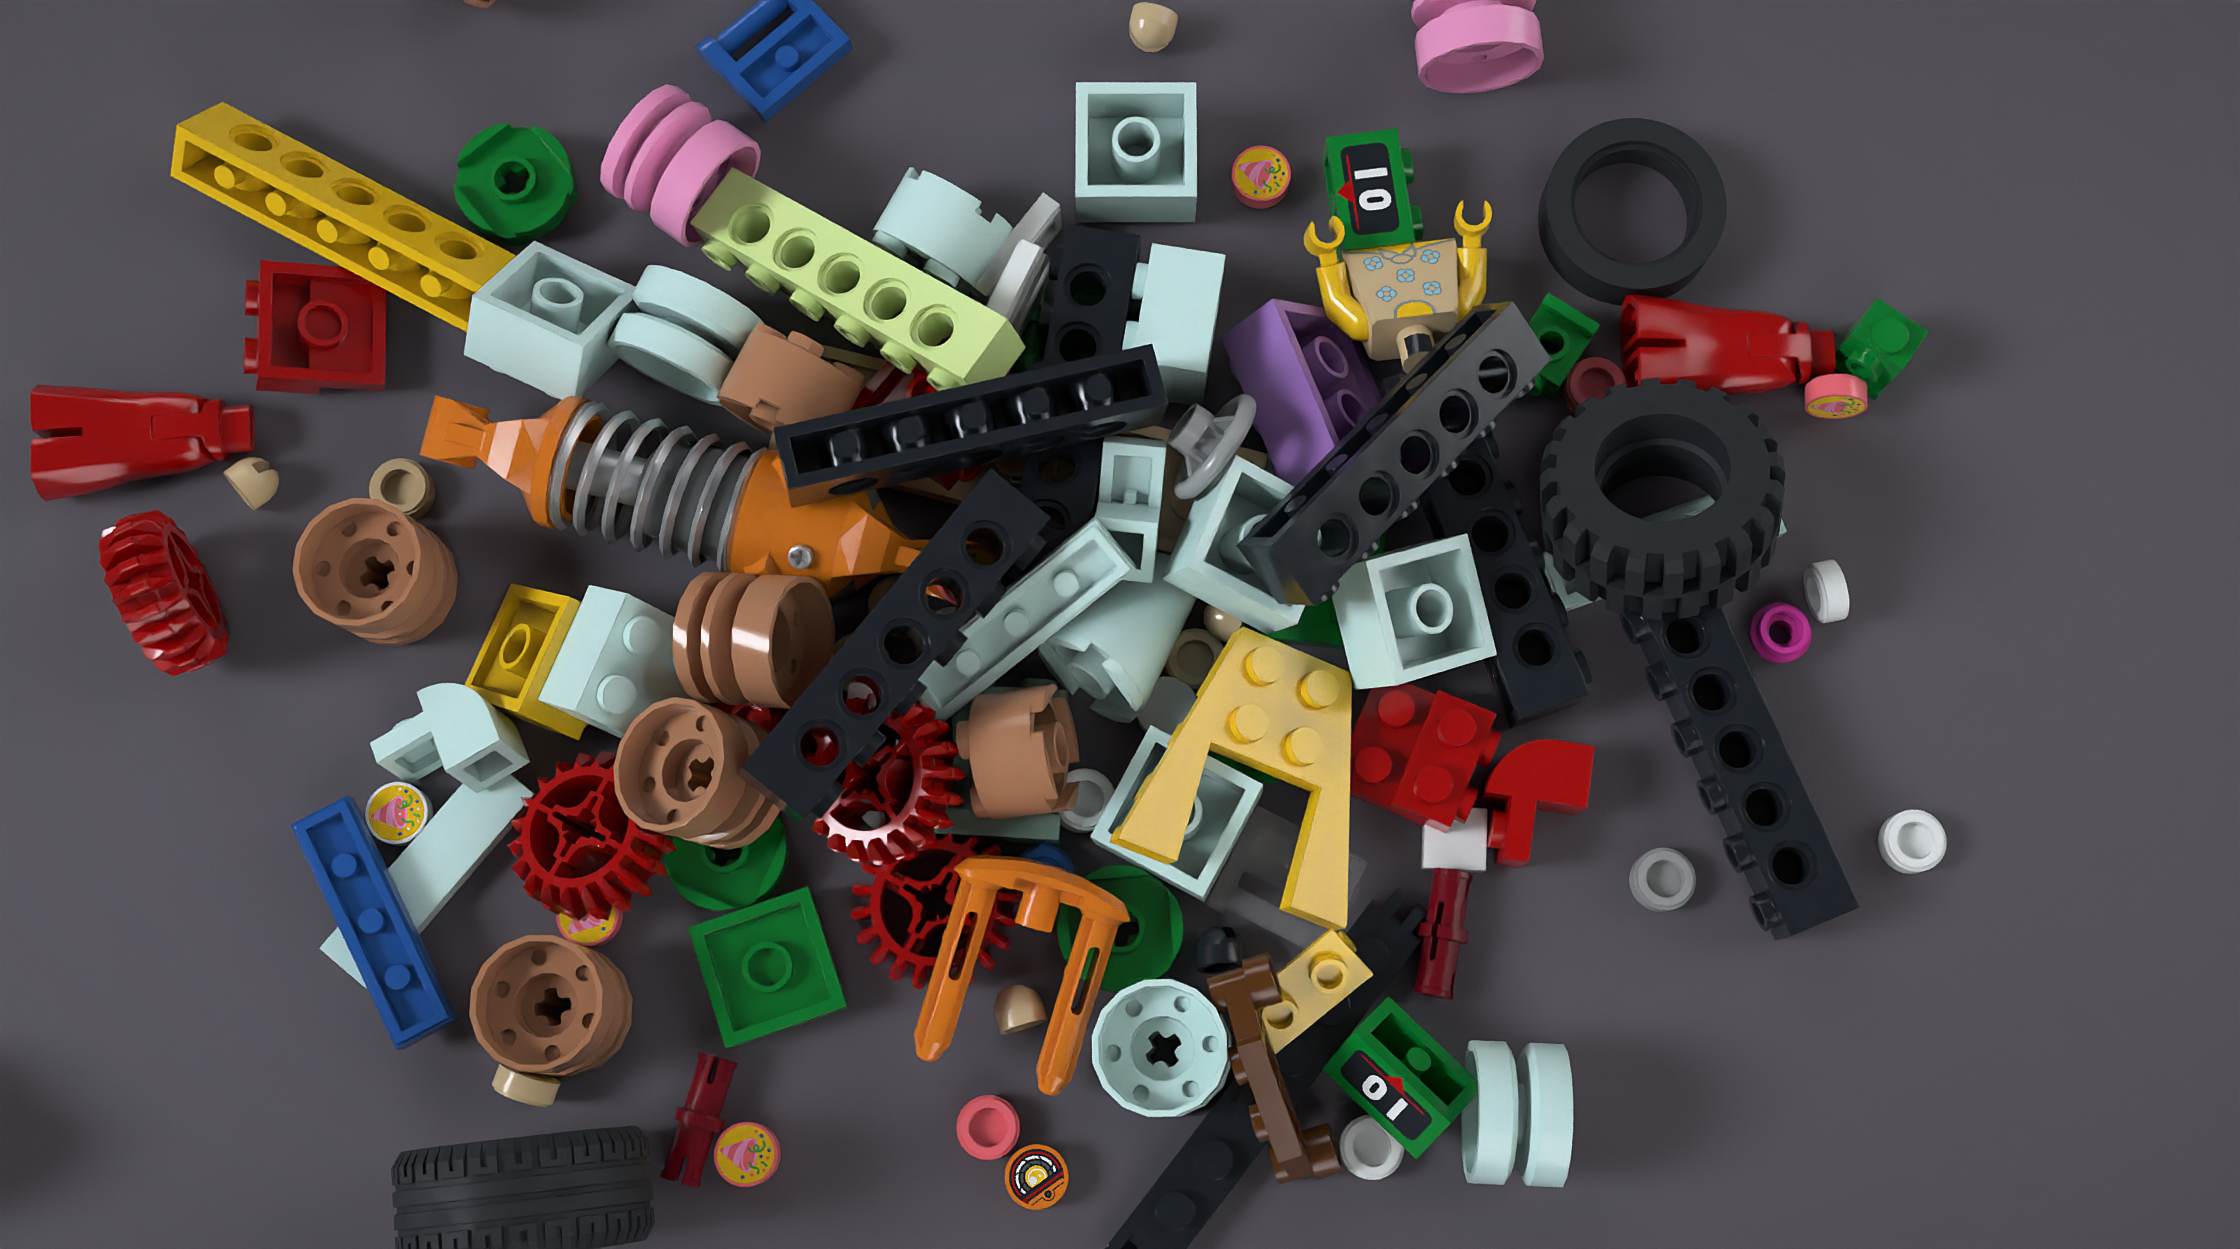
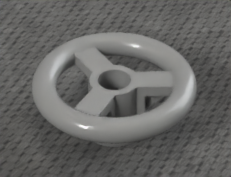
[1167,394,1256,500]

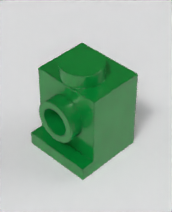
[1527,293,1600,400]
[1834,298,1929,400]

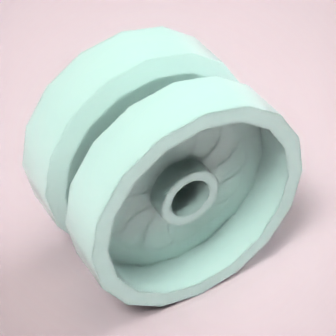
[607,265,764,406]
[1461,1040,1573,1187]

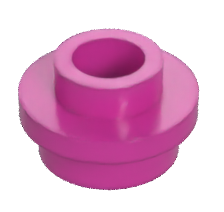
[1748,602,1812,664]

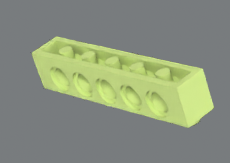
[690,167,1026,391]

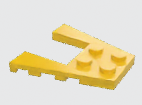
[1110,627,1352,931]

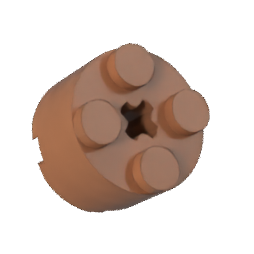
[717,323,867,435]
[956,684,1080,820]

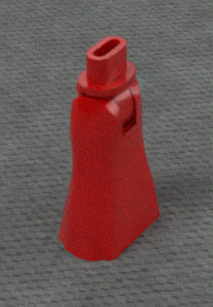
[1619,294,1836,395]
[30,385,255,502]

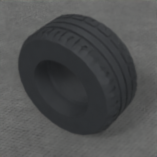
[391,1126,655,1249]

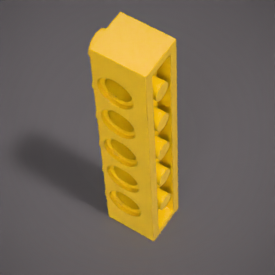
[170,102,516,332]

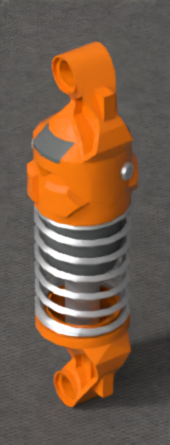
[419,395,990,607]

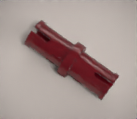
[1413,868,1473,1000]
[660,1052,739,1188]

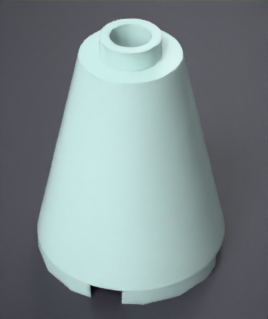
[1038,553,1197,723]

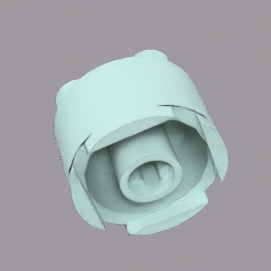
[872,167,1013,297]

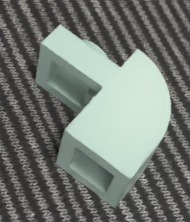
[1095,436,1167,583]
[370,683,530,793]

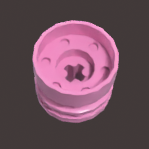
[1411,0,1544,94]
[600,84,761,247]

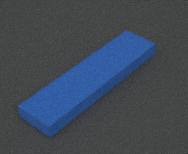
[290,796,460,1050]

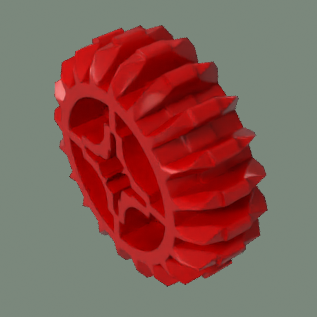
[98,509,229,677]
[803,693,967,866]
[507,750,677,922]
[851,831,1021,990]

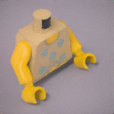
[1304,200,1492,374]

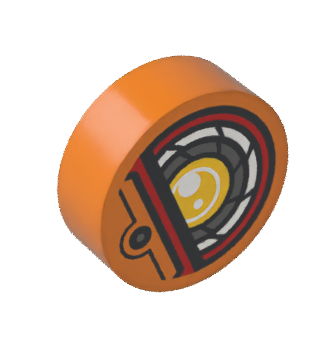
[1004,1144,1069,1210]

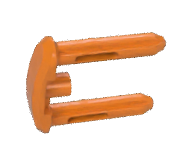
[914,855,1130,1096]

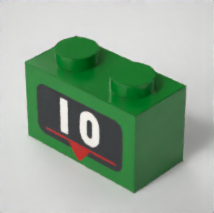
[1322,128,1423,262]
[1322,996,1478,1159]

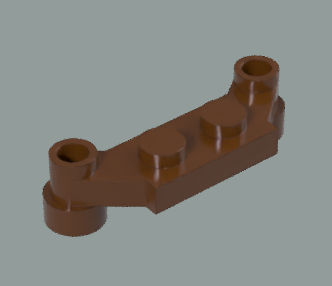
[1207,952,1343,1184]

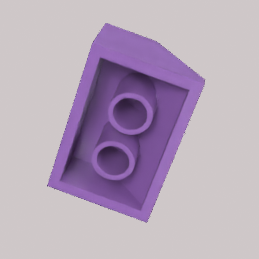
[1221,299,1401,487]

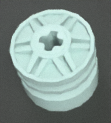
[1092,979,1232,1117]

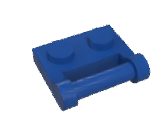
[695,0,853,123]

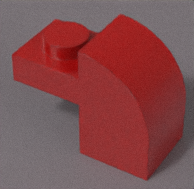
[1478,739,1595,868]

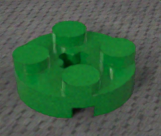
[454,123,579,246]
[662,815,790,912]
[1057,865,1183,993]

